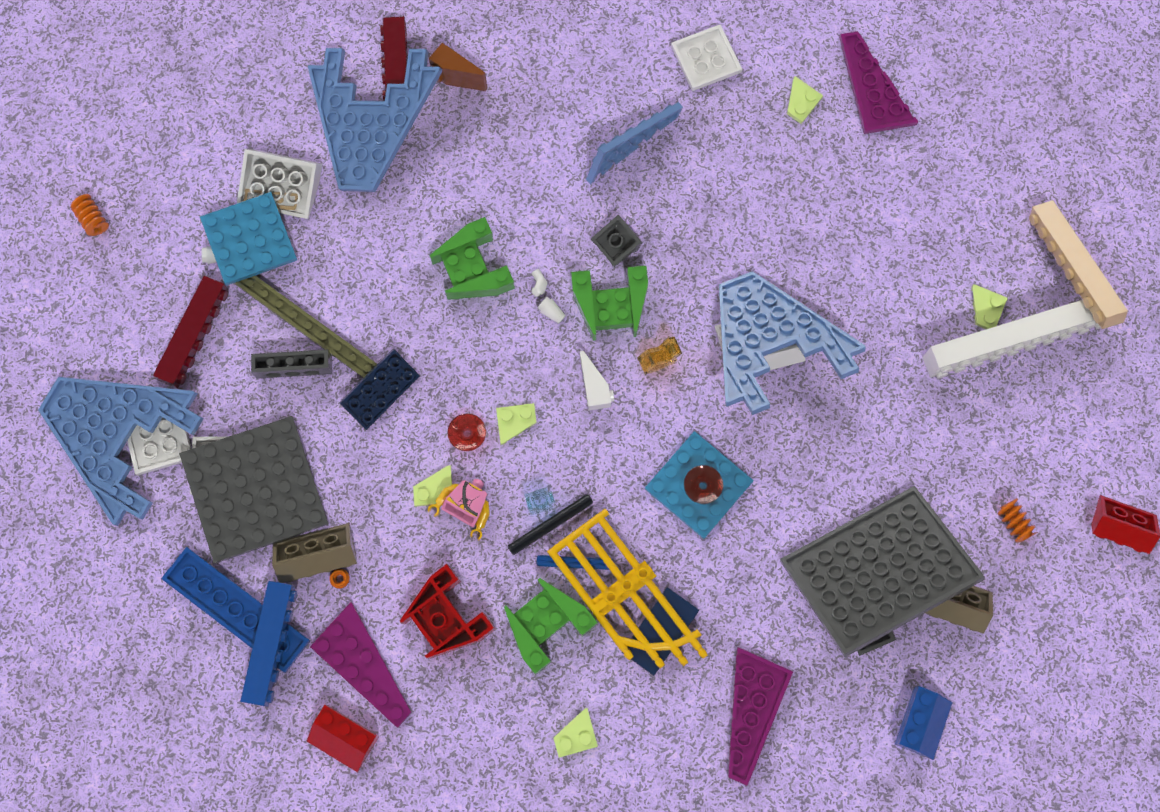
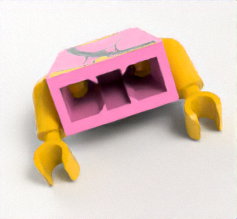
[428,479,490,540]

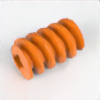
[70,194,109,236]
[997,498,1038,543]

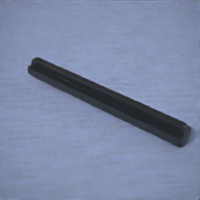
[508,494,593,555]

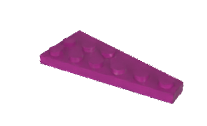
[839,31,918,134]
[310,602,412,728]
[728,647,793,786]

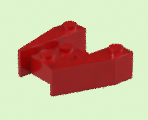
[400,564,496,659]

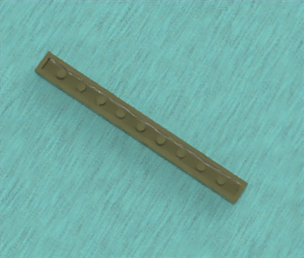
[233,276,377,378]

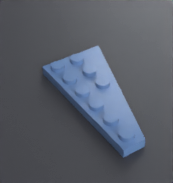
[586,102,683,185]

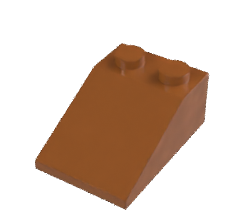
[429,43,488,91]

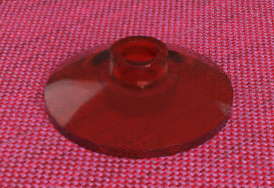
[448,413,486,451]
[684,465,723,504]

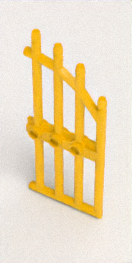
[547,508,708,669]

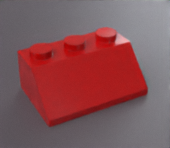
[1091,495,1160,554]
[306,705,379,773]

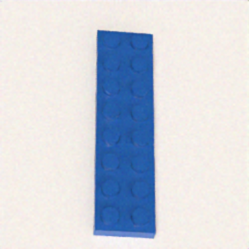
[161,547,310,673]

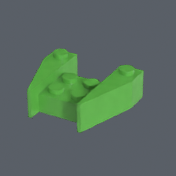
[429,217,515,300]
[571,266,648,341]
[504,578,598,675]

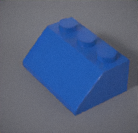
[895,686,953,760]

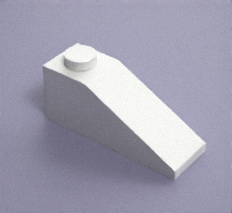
[580,351,614,411]

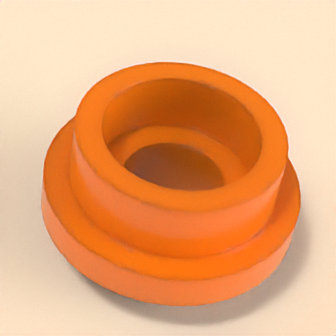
[330,569,350,589]

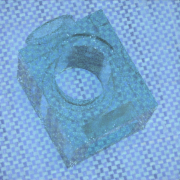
[524,487,555,516]

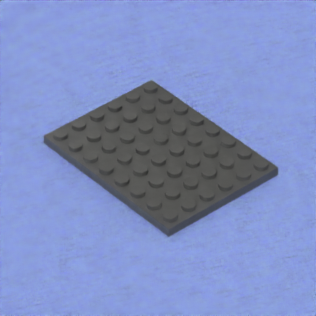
[780,486,985,657]

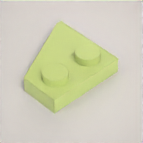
[787,76,823,124]
[971,284,1007,329]
[496,403,537,445]
[413,465,452,507]
[554,708,598,758]

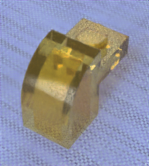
[637,337,682,374]

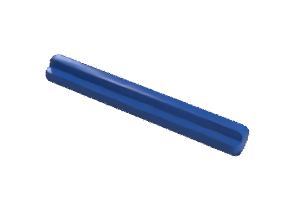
[536,555,614,570]

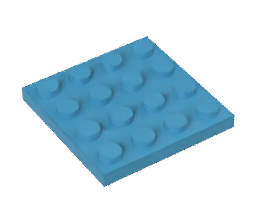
[200,192,297,286]
[644,431,754,539]

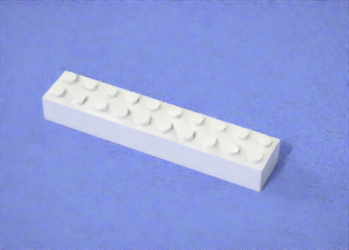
[922,300,1101,379]

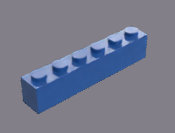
[240,581,297,707]

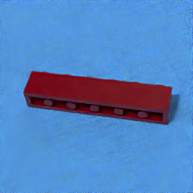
[380,16,408,101]
[153,276,229,389]

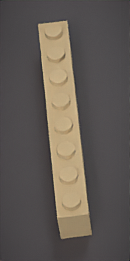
[1029,200,1128,329]

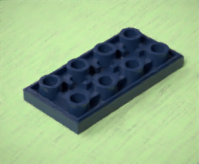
[339,349,420,430]
[621,587,699,676]

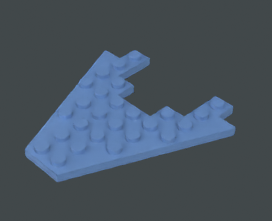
[308,48,442,192]
[719,271,866,415]
[38,377,204,526]

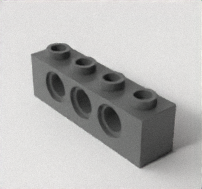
[251,349,332,379]

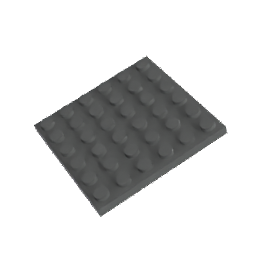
[179,416,328,564]

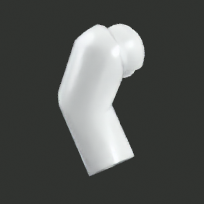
[532,269,547,297]

